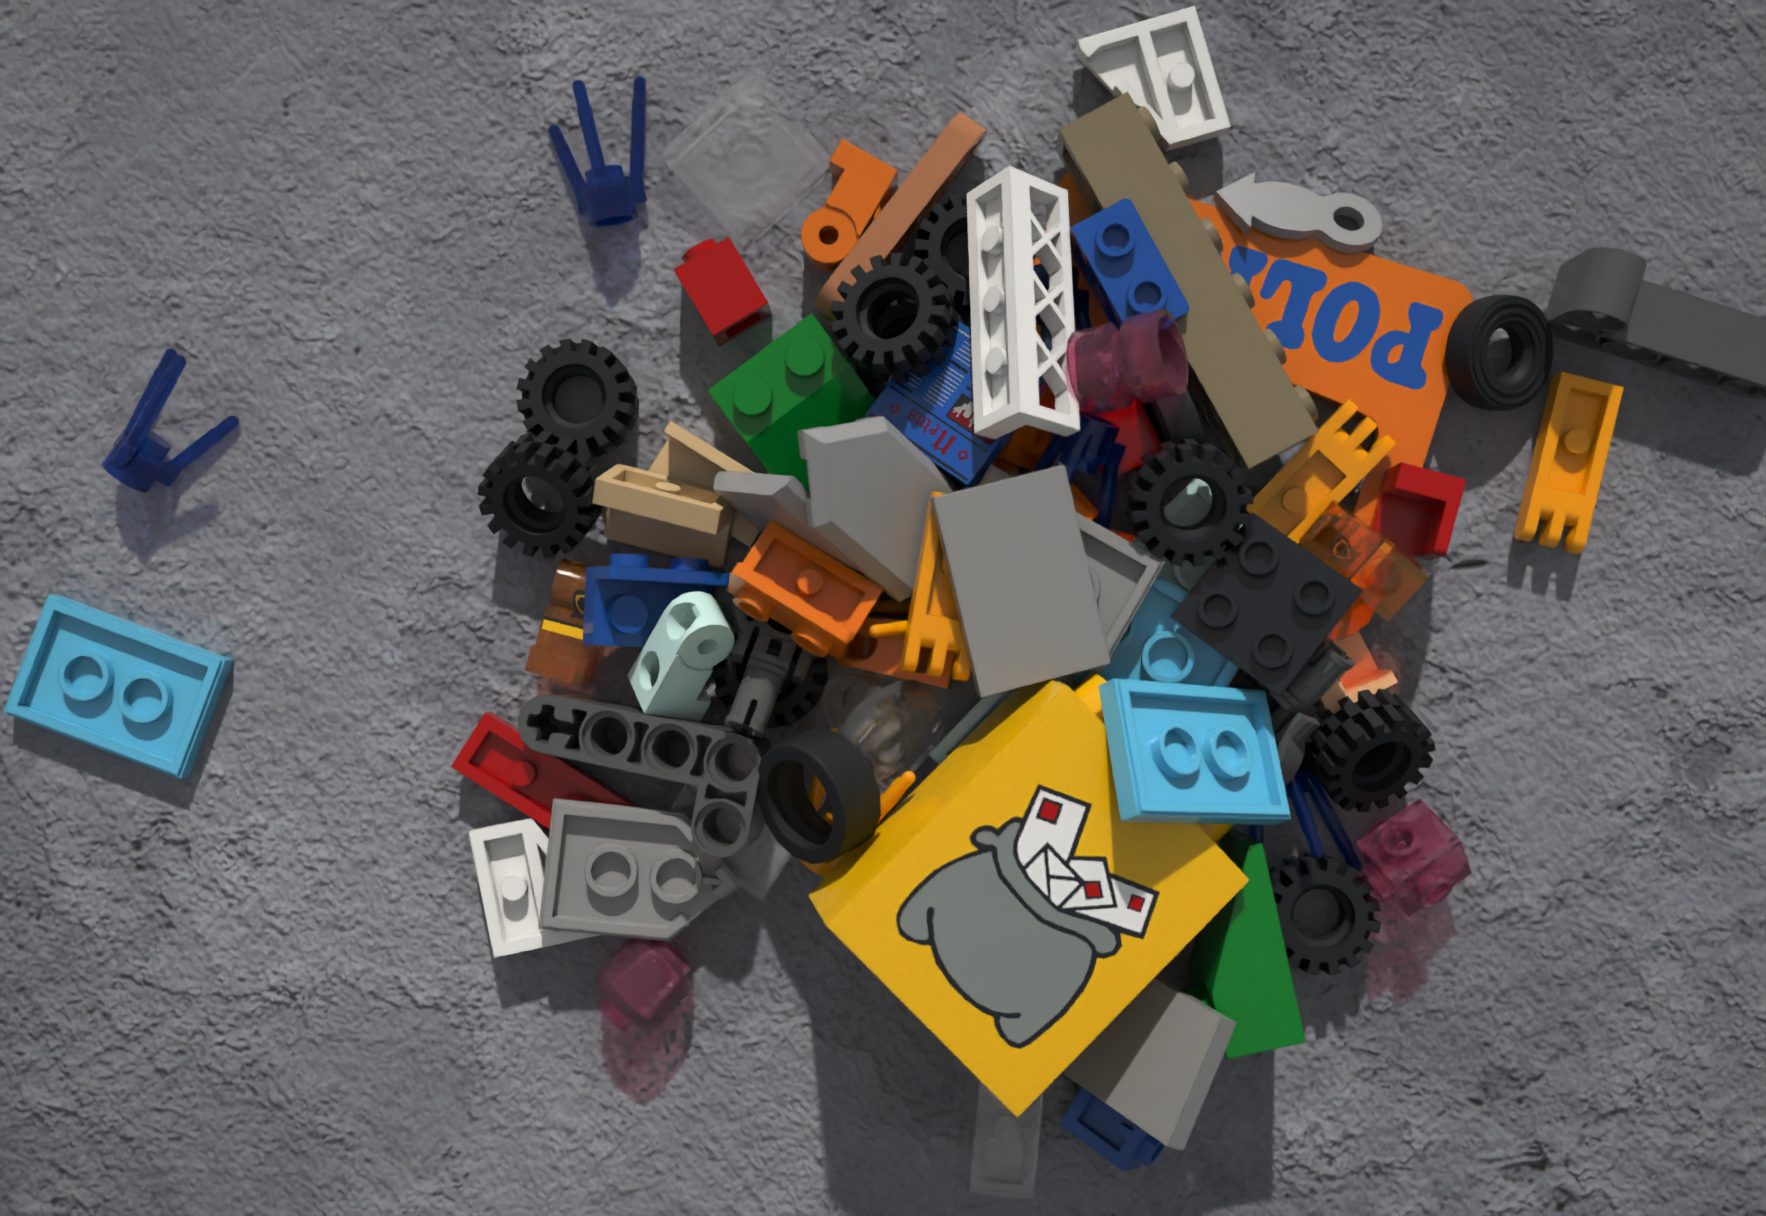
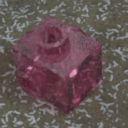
[1357,798,1472,917]

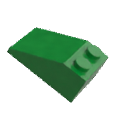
[708,313,875,490]
[1182,829,1306,1060]

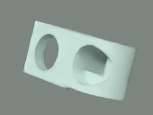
[627,591,735,721]

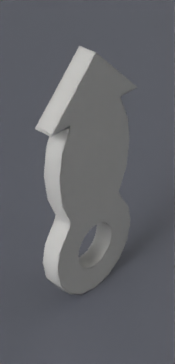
[1212,172,1383,254]

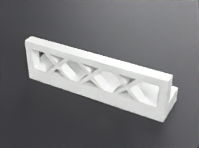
[966,166,1080,439]

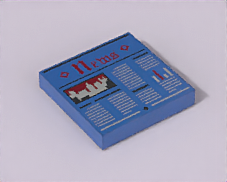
[865,321,1049,488]

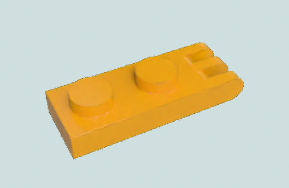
[1514,372,1624,554]
[1246,399,1396,544]
[900,491,971,682]

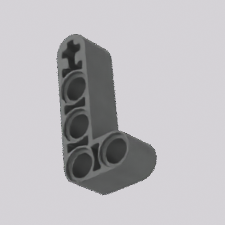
[1545,247,1766,400]
[518,693,772,858]

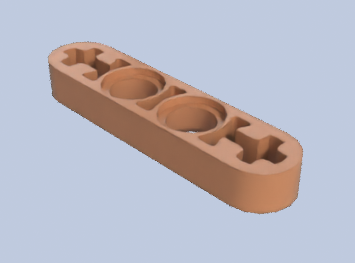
[813,111,987,322]

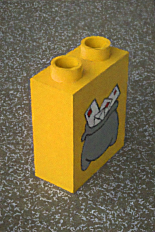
[808,672,1249,1118]

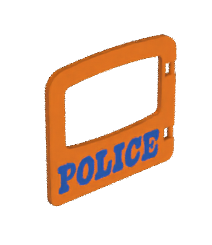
[962,173,1473,641]

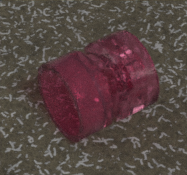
[1066,308,1189,415]

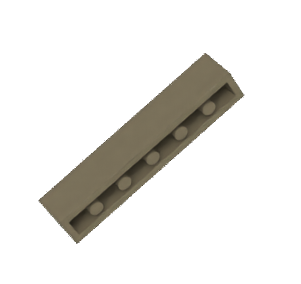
[1056,92,1319,474]

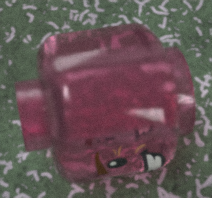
[596,938,693,1031]

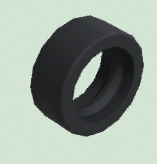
[758,728,881,864]

